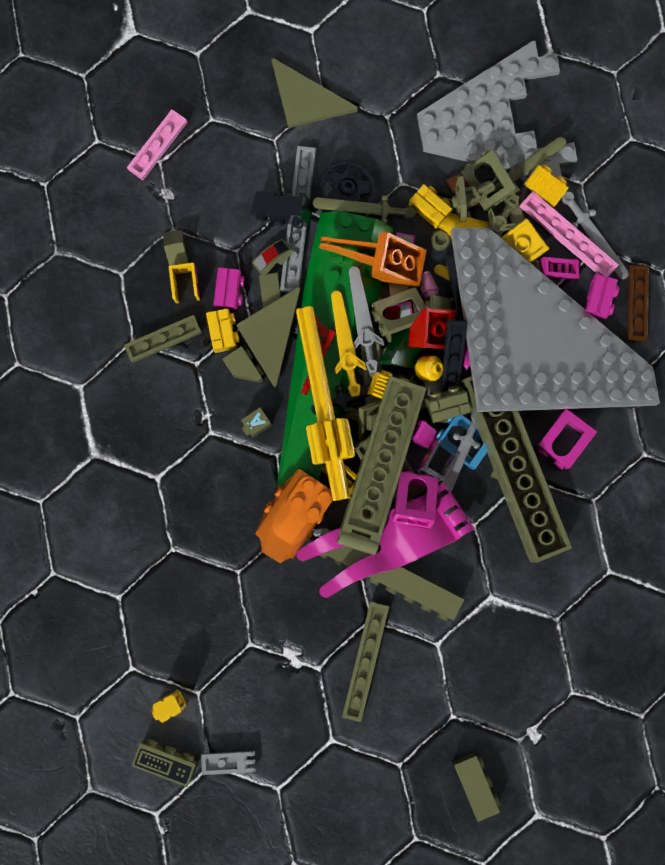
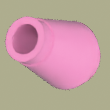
[420,271,440,301]

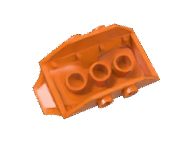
[255,469,333,564]

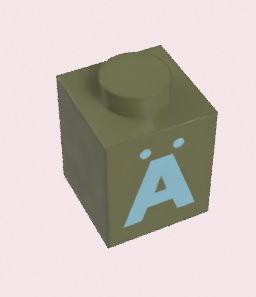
[241,408,272,438]

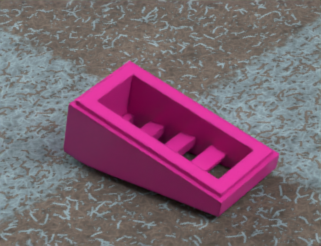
[539,257,579,279]

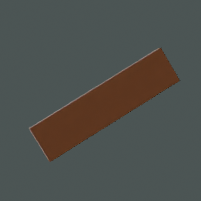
[627,265,649,342]

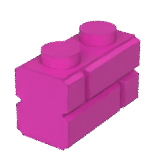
[214,268,245,311]
[584,274,619,319]

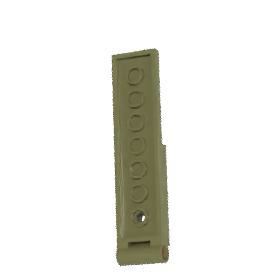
[337,376,427,555]

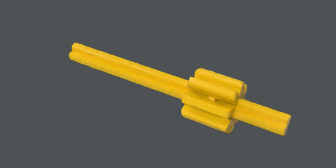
[296,306,355,501]

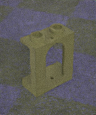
[461,150,520,211]
[371,287,427,342]

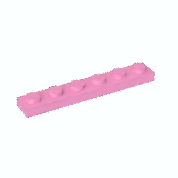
[520,191,619,277]

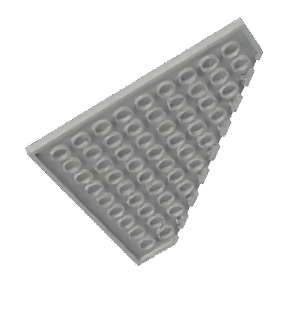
[451,228,660,412]

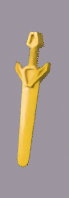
[331,291,366,397]

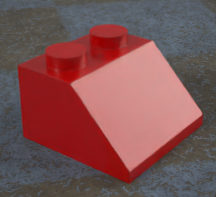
[409,308,456,349]

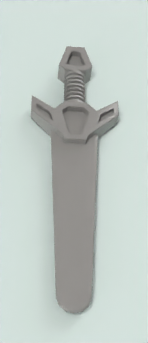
[349,266,384,373]

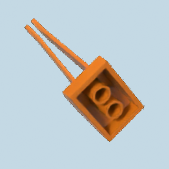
[319,232,427,287]

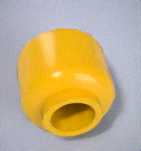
[415,356,443,381]

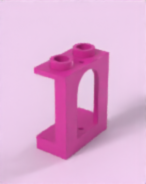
[535,409,597,470]
[392,471,438,529]

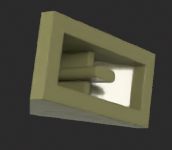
[163,229,189,266]

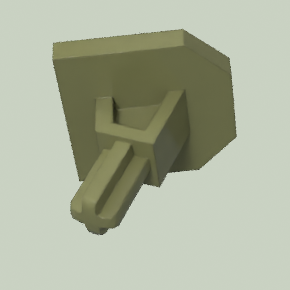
[452,176,495,222]
[342,399,381,442]

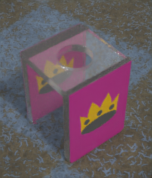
[417,439,461,484]

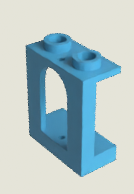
[436,415,488,470]

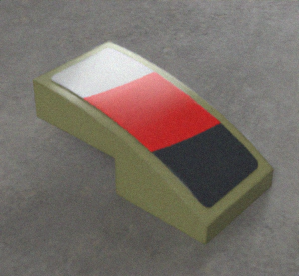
[251,239,294,276]

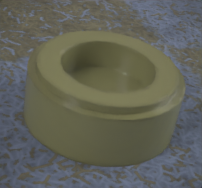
[431,231,450,251]

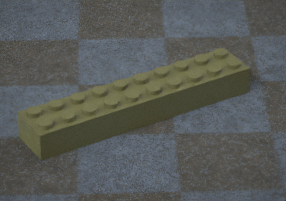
[461,376,572,563]

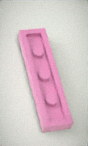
[127,110,188,180]

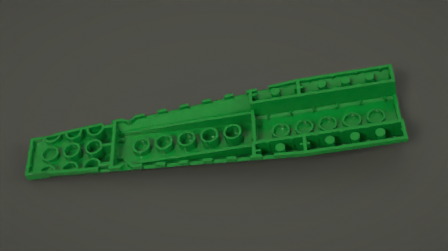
[277,211,394,488]

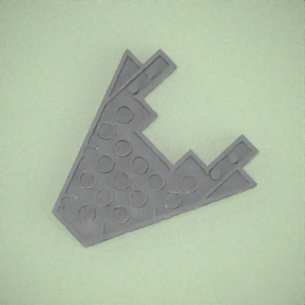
[417,41,577,178]

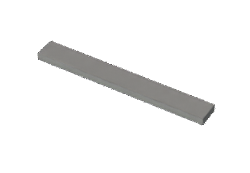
[280,146,316,293]

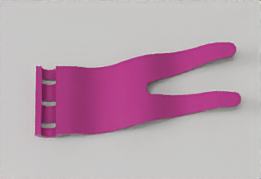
[297,482,475,598]

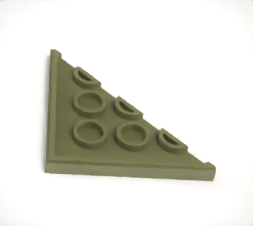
[271,59,358,128]
[236,287,300,388]

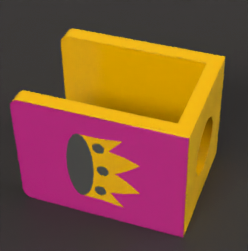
[169,263,201,303]

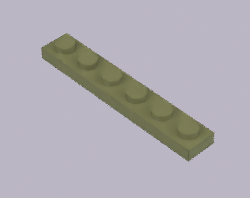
[342,601,389,722]

